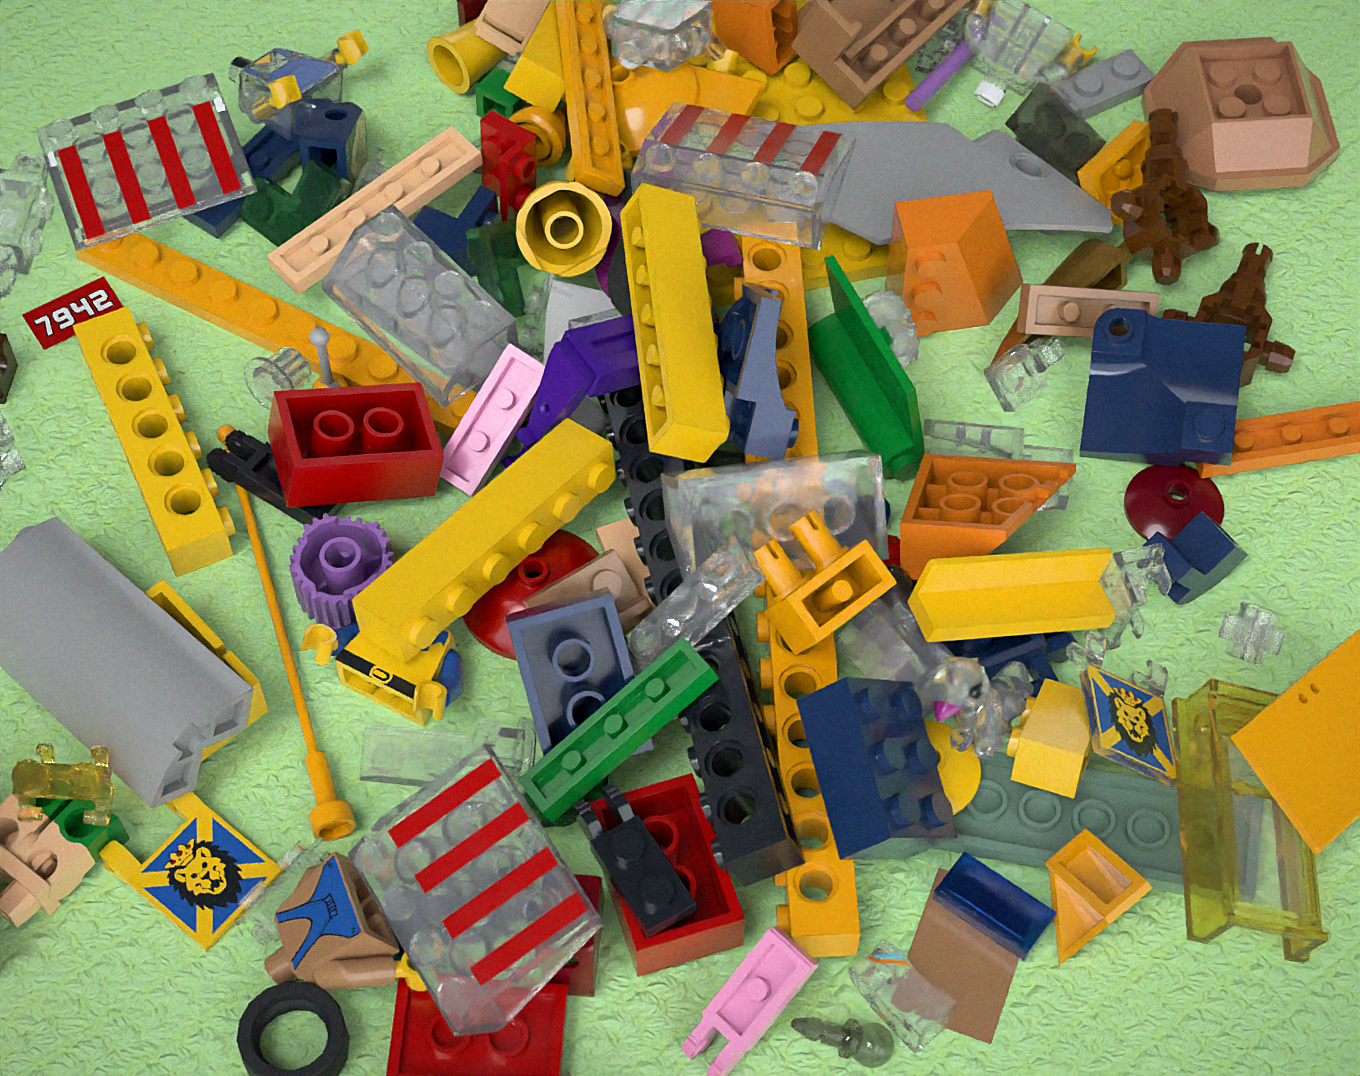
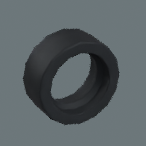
[236,981,350,1076]

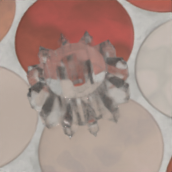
[861,290,920,368]

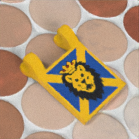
[99,791,283,952]

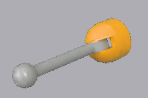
[309,327,349,389]

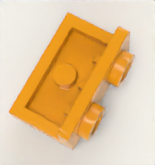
[1077,120,1151,226]

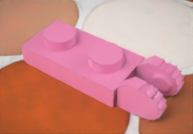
[681,926,820,1076]

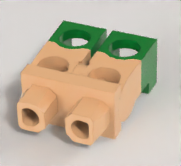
[0,759,130,928]

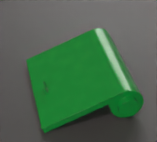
[807,255,925,480]

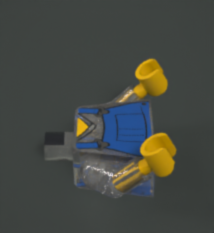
[228,30,368,140]

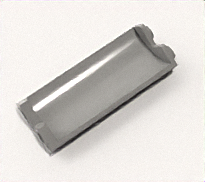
[0,516,254,809]

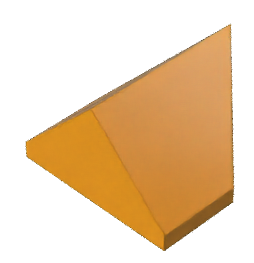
[1044,828,1152,966]

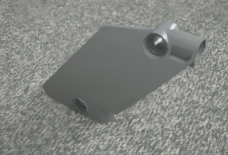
[727,121,1113,246]

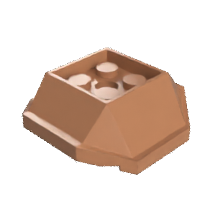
[1141,37,1340,192]

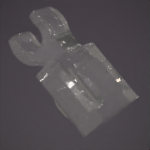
[983,338,1066,412]

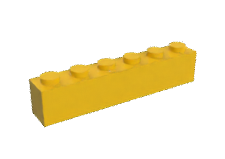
[620,183,730,463]
[352,418,617,663]

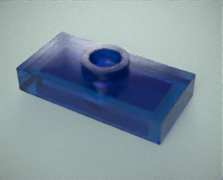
[932,851,1057,962]

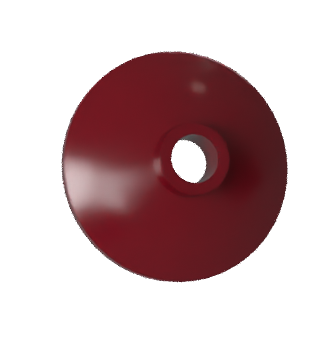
[1124,464,1224,541]

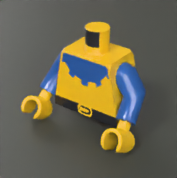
[300,621,463,727]

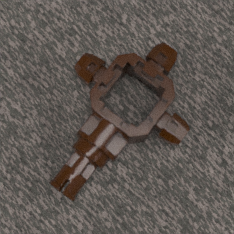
[1111,108,1219,285]
[1162,242,1296,388]

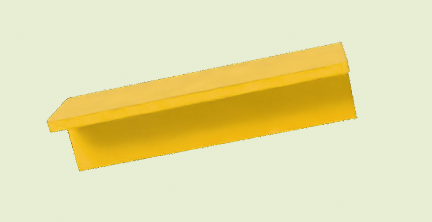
[907,547,1117,643]

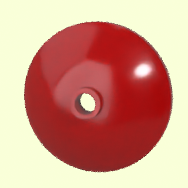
[462,529,599,661]

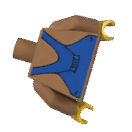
[264,842,436,991]

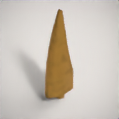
[986,239,1136,380]

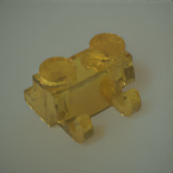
[11,743,115,827]

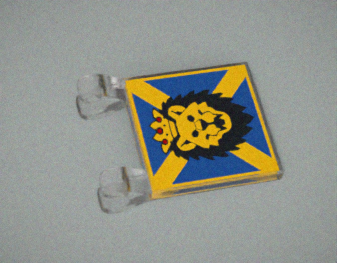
[1066,629,1180,788]

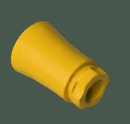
[427,17,522,94]

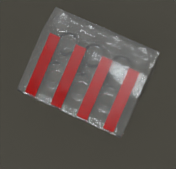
[36,72,258,251]
[631,102,856,250]
[348,745,604,1037]

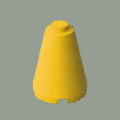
[515,180,612,277]

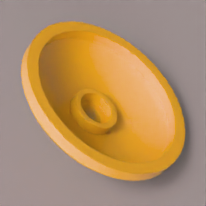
[566,44,699,157]

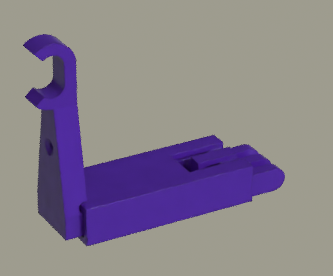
[500,314,720,468]

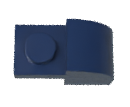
[401,186,502,281]
[1142,511,1248,605]

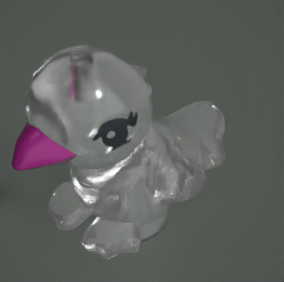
[929,657,1034,757]

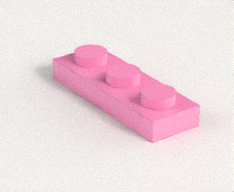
[440,343,546,497]

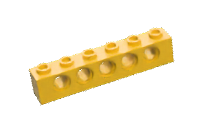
[73,306,237,578]

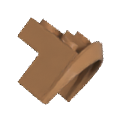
[790,0,972,111]

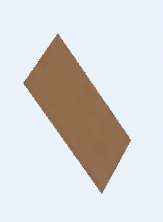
[889,868,1038,1044]

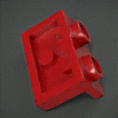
[480,110,538,225]

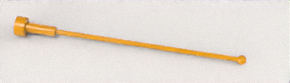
[217,424,356,842]

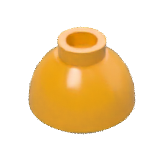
[509,106,567,167]

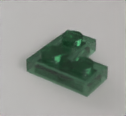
[238,159,353,247]
[465,218,530,325]

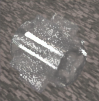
[1218,602,1286,664]

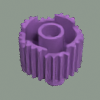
[289,513,395,629]

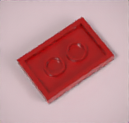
[386,977,569,1076]

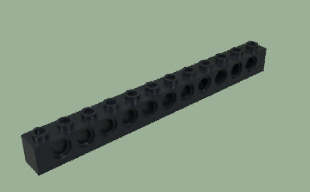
[597,384,806,887]

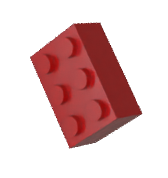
[267,382,444,508]
[588,773,745,977]

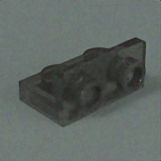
[1005,81,1107,188]

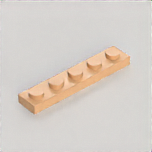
[267,126,483,295]

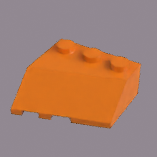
[884,190,1024,338]
[900,453,1076,582]

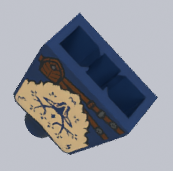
[299,102,368,211]

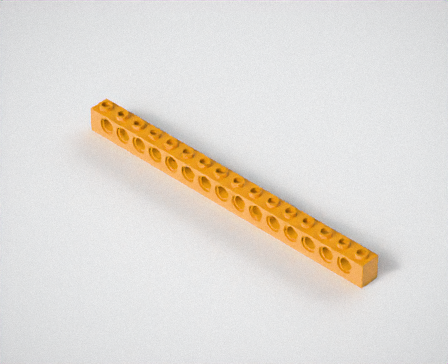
[732,217,860,957]

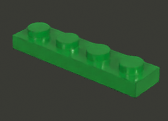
[517,636,719,823]

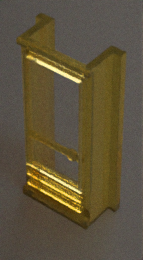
[1171,678,1328,964]

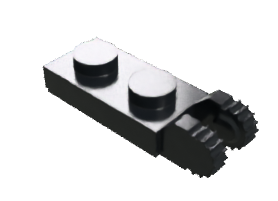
[205,429,347,525]
[571,782,696,939]

